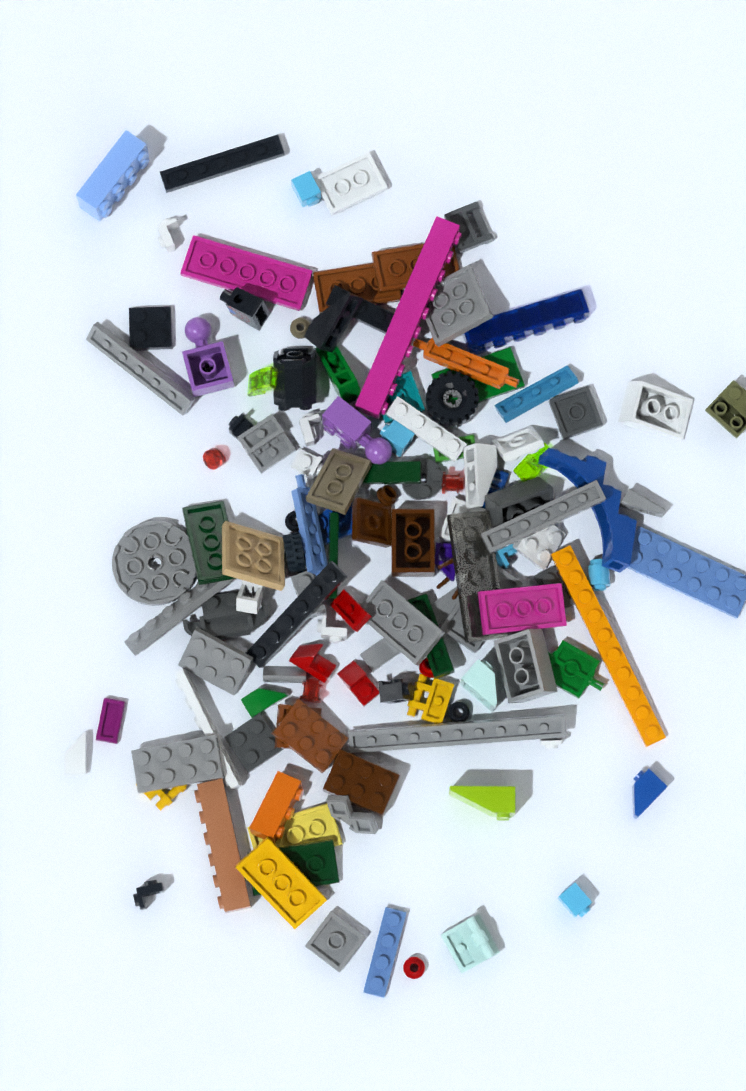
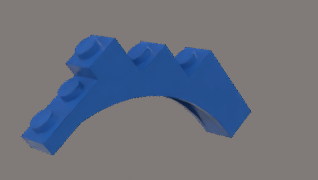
[538,448,637,573]

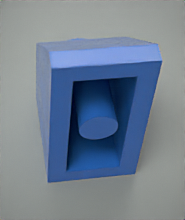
[632,769,668,819]

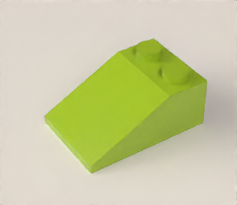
[449,786,515,821]

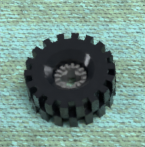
[426,371,479,428]

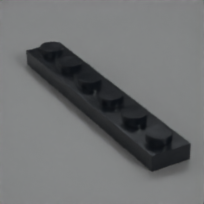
[160,134,285,193]
[246,561,348,668]

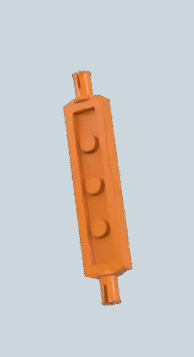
[413,338,519,389]

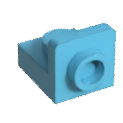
[493,544,518,570]

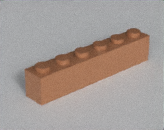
[194,779,251,913]

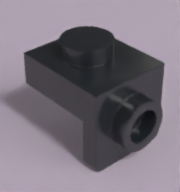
[133,880,165,911]

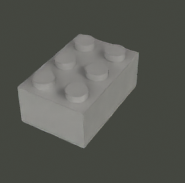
[494,629,558,703]

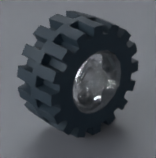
[282,533,306,573]

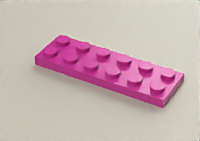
[180,235,313,311]

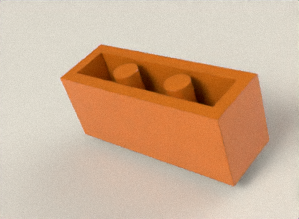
[249,771,304,844]

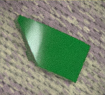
[241,688,289,718]

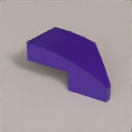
[435,543,457,581]

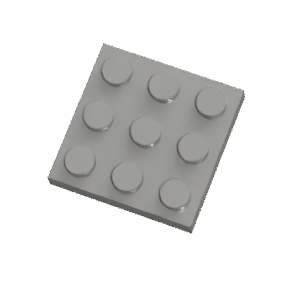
[426,264,493,347]

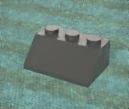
[485,477,554,528]

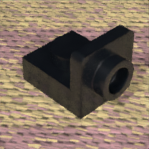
[228,413,254,441]

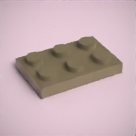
[306,448,372,515]

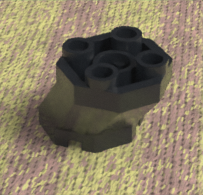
[273,347,317,411]

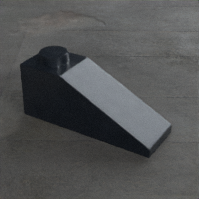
[304,293,363,353]

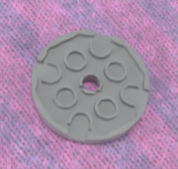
[112,521,196,606]

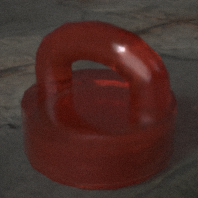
[203,448,226,470]

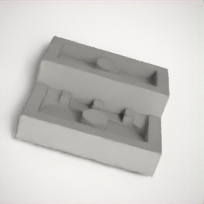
[237,414,296,474]

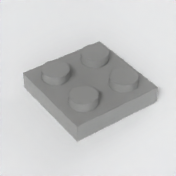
[305,911,366,973]

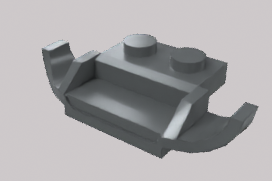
[182,591,268,640]

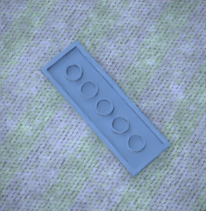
[627,526,746,619]

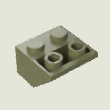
[705,380,746,439]

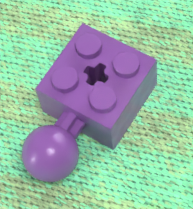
[182,317,234,397]
[322,396,392,465]

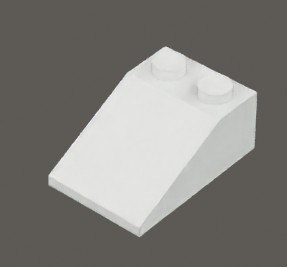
[618,380,693,440]

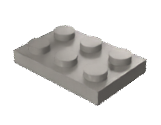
[178,627,253,696]

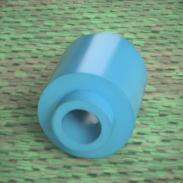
[588,559,610,591]

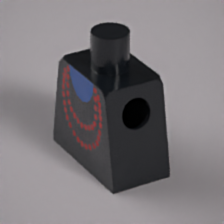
[220,287,270,331]

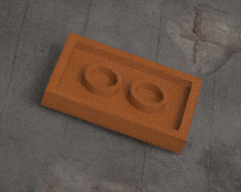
[271,699,349,773]

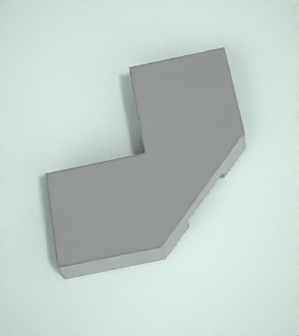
[326,795,378,834]

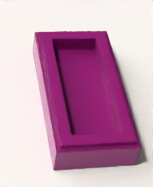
[95,698,126,744]

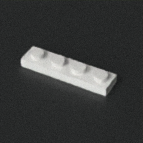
[385,396,467,463]

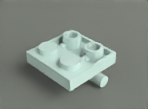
[441,914,500,974]

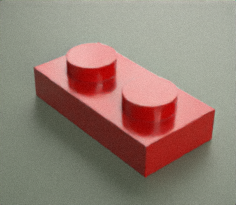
[330,589,372,632]

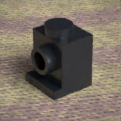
[378,679,414,704]

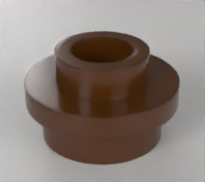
[377,485,397,506]

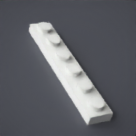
[175,669,243,789]

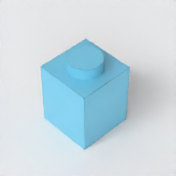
[291,171,321,207]
[380,420,415,457]
[558,883,592,918]

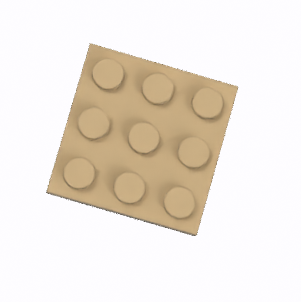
[222,521,285,591]

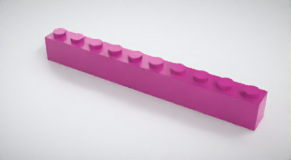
[355,216,462,419]

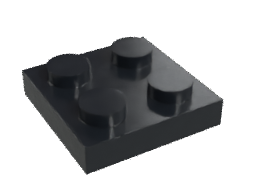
[129,306,172,350]

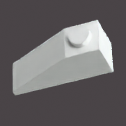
[463,443,498,510]

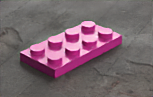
[478,583,567,635]

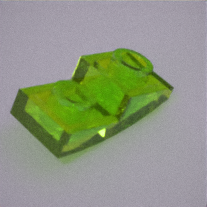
[247,366,277,397]

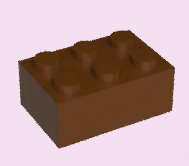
[391,509,435,577]
[323,749,400,817]

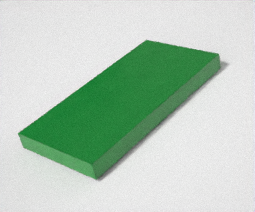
[431,347,525,405]

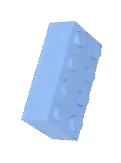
[76,130,149,222]

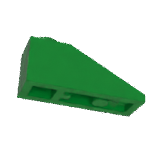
[315,345,361,403]

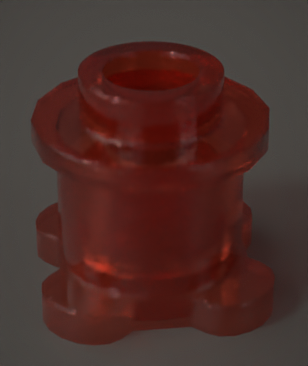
[442,471,464,494]
[300,679,323,703]

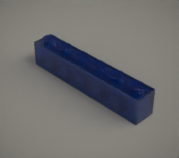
[462,289,590,354]

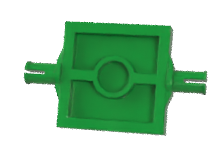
[548,640,605,699]

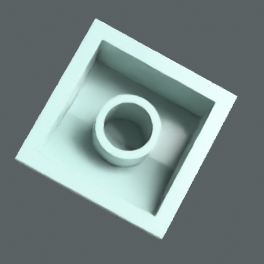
[460,659,497,712]

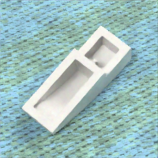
[236,580,265,614]

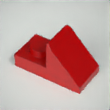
[289,644,337,683]
[337,660,380,707]

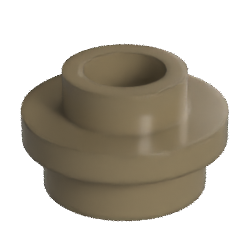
[290,318,310,339]

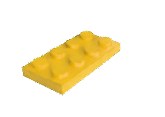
[235,836,327,929]

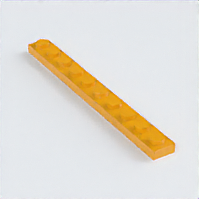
[550,545,666,747]

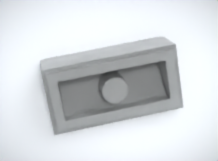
[263,666,307,683]

